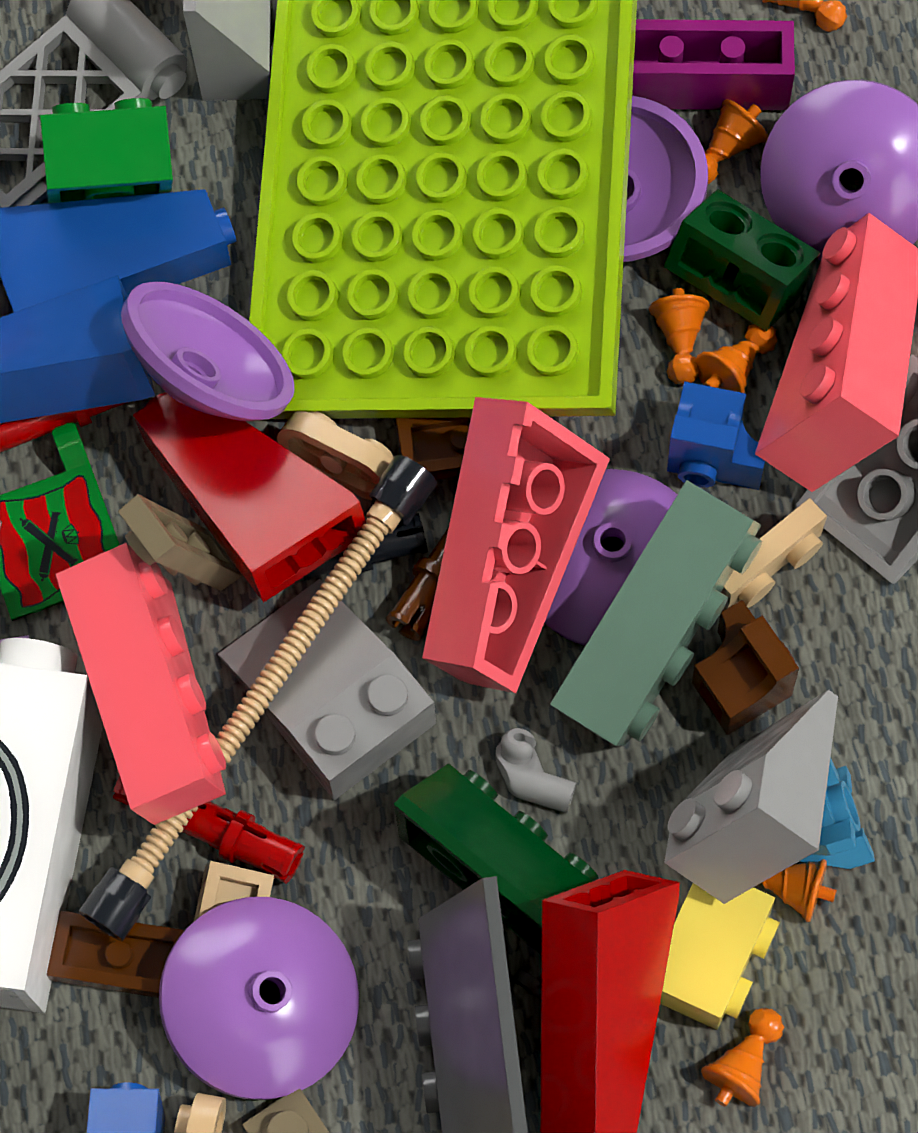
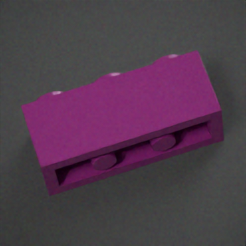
[632,19,795,110]

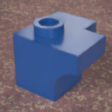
[667,381,765,490]

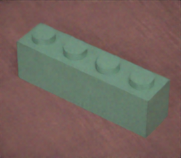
[550,480,762,746]

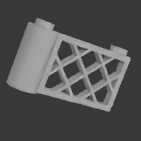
[0,0,188,208]

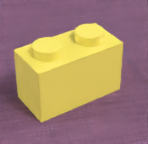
[660,883,780,1030]

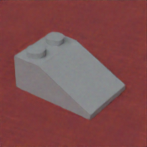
[183,0,277,101]
[796,354,918,584]
[218,579,436,800]
[664,690,838,904]

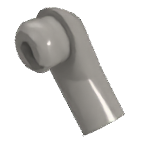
[496,728,577,813]

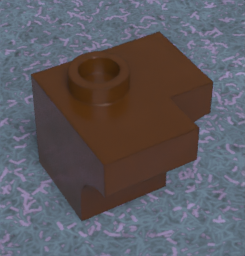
[692,600,799,735]

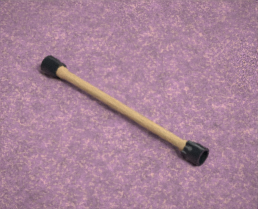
[78,455,437,942]

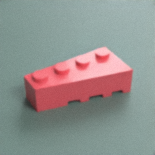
[755,213,918,492]
[422,397,610,693]
[55,543,226,825]

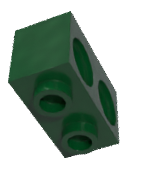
[664,189,821,331]

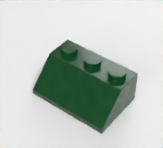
[394,763,599,956]

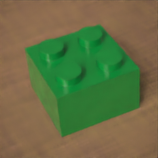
[40,98,173,203]

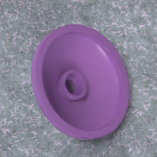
[761,80,918,260]
[624,96,708,262]
[121,282,295,421]
[544,469,677,646]
[159,897,359,1100]

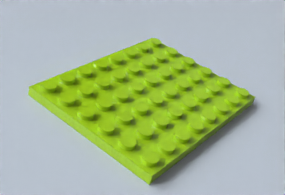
[249,0,637,419]

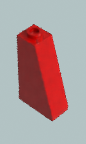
[133,392,366,603]
[541,870,680,1133]

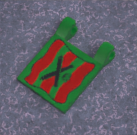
[0,423,120,621]

